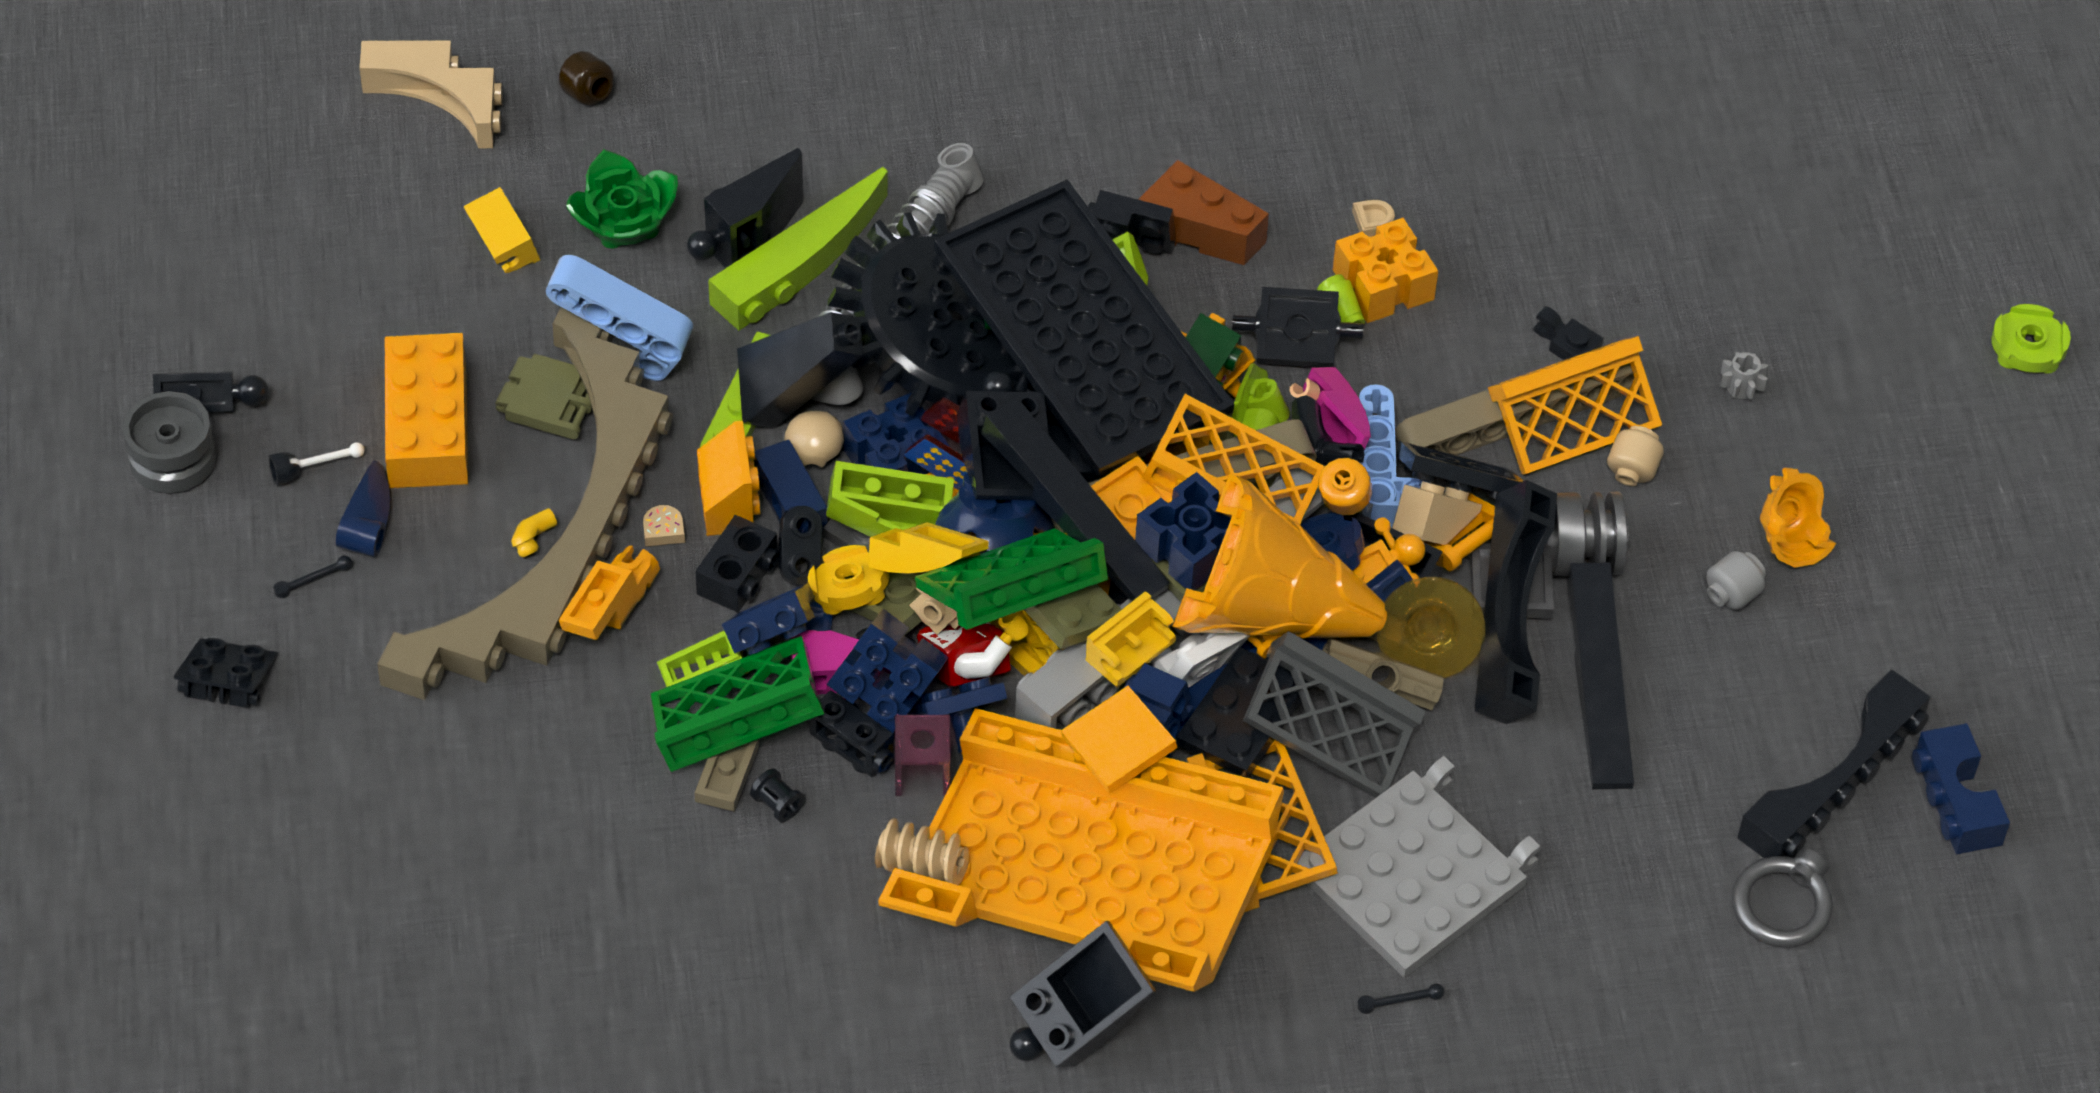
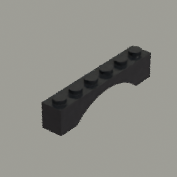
[1474,480,1557,724]
[1737,669,1931,858]

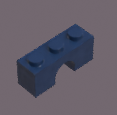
[1912,723,2010,855]

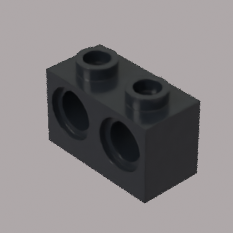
[695,515,779,613]

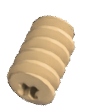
[875,818,969,885]

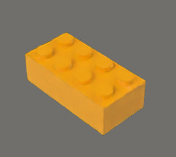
[385,333,468,488]

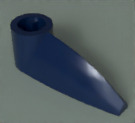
[336,460,390,557]

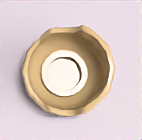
[784,411,844,467]

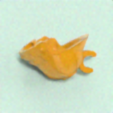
[1760,467,1836,568]

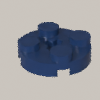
[1300,513,1365,570]

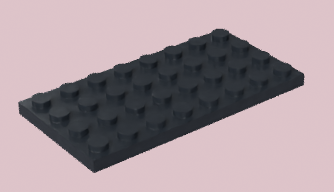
[933,179,1235,477]

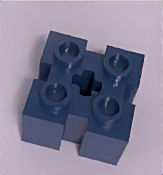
[843,393,950,474]
[1135,472,1231,590]
[826,609,949,733]
[1125,663,1194,758]

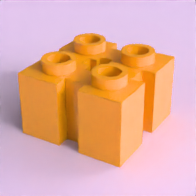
[1333,218,1438,323]

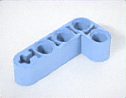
[546,255,693,381]
[1359,384,1431,528]

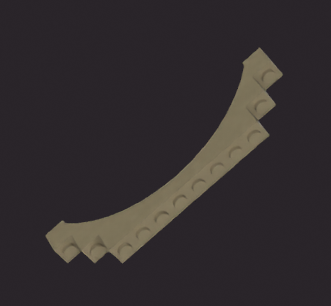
[377,307,673,700]

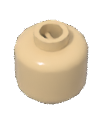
[1607,426,1664,486]

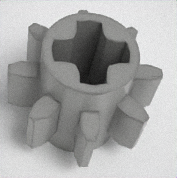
[1720,352,1768,400]

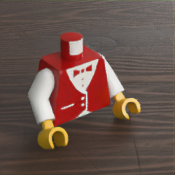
[917,612,1028,686]

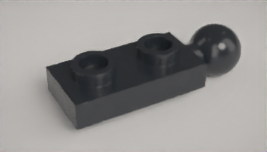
[153,371,269,412]

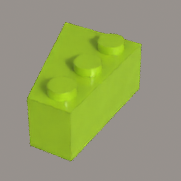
[826,461,954,569]

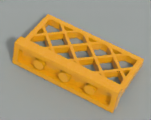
[1488,336,1662,475]
[1142,394,1325,524]
[1187,740,1338,912]

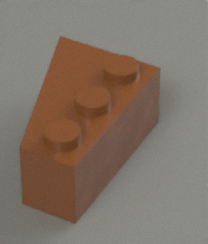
[1138,160,1269,265]

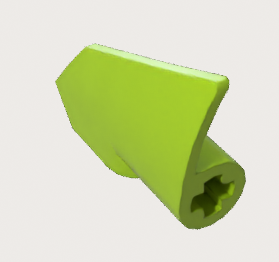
[1232,364,1290,437]

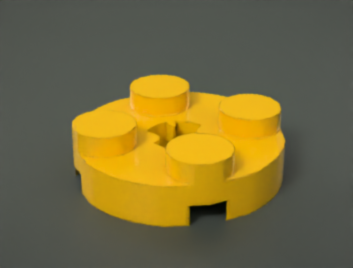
[808,545,889,615]

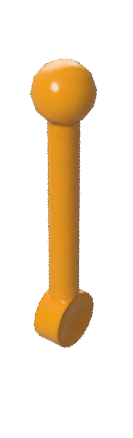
[1374,517,1420,587]

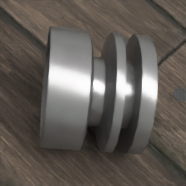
[1547,491,1629,576]

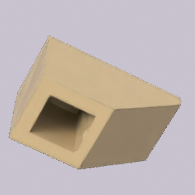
[1392,481,1483,545]

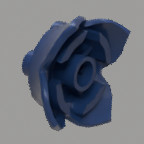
[935,473,1054,552]

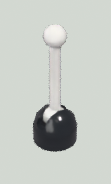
[268,442,365,485]

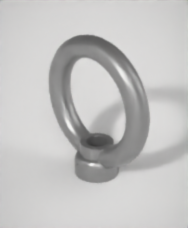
[1733,848,1833,947]

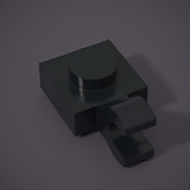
[1533,306,1604,360]

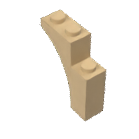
[360,40,503,148]

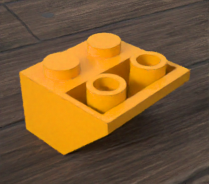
[697,421,760,536]

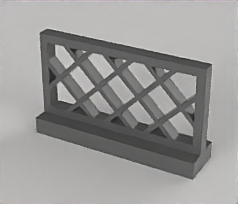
[1242,631,1425,797]

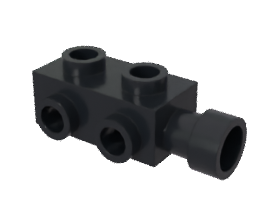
[806,690,894,777]

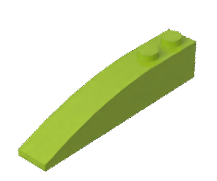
[708,167,888,331]

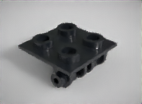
[174,638,278,709]

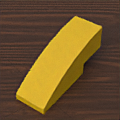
[869,522,989,574]

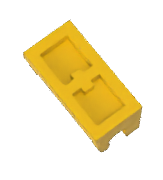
[463,187,540,273]
[1086,591,1176,688]

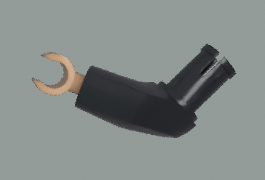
[1290,378,1365,466]

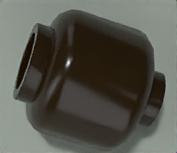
[559,51,614,105]

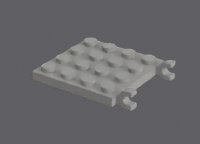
[1297,756,1541,978]

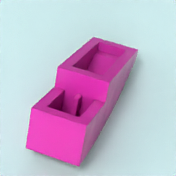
[1303,367,1371,450]

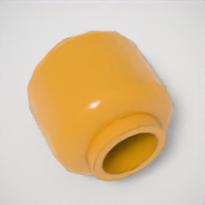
[1318,458,1372,515]

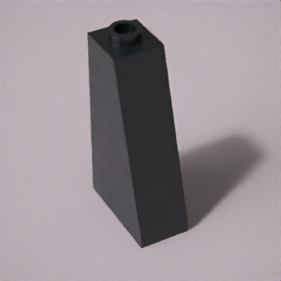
[737,312,863,428]

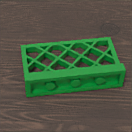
[915,528,1108,630]
[650,636,824,772]

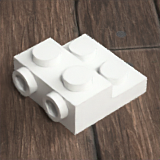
[1150,633,1250,688]

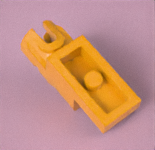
[559,545,660,640]

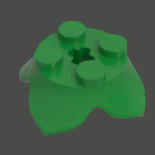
[566,149,678,249]

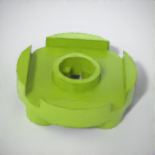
[1991,304,2071,373]

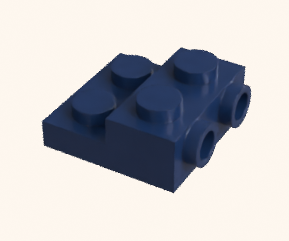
[722,583,815,655]

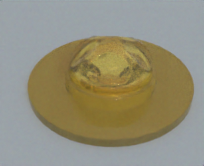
[1376,577,1485,678]

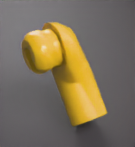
[511,508,557,558]

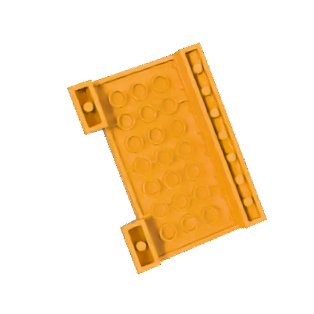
[878,708,1284,992]

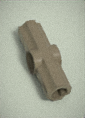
[1322,638,1444,710]

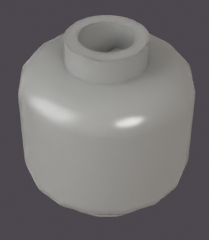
[1706,551,1766,610]

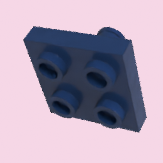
[911,677,1007,753]

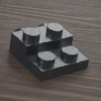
[1088,190,1176,254]

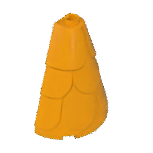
[1172,473,1387,638]

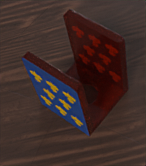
[904,398,967,490]

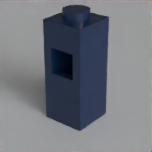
[753,439,828,533]

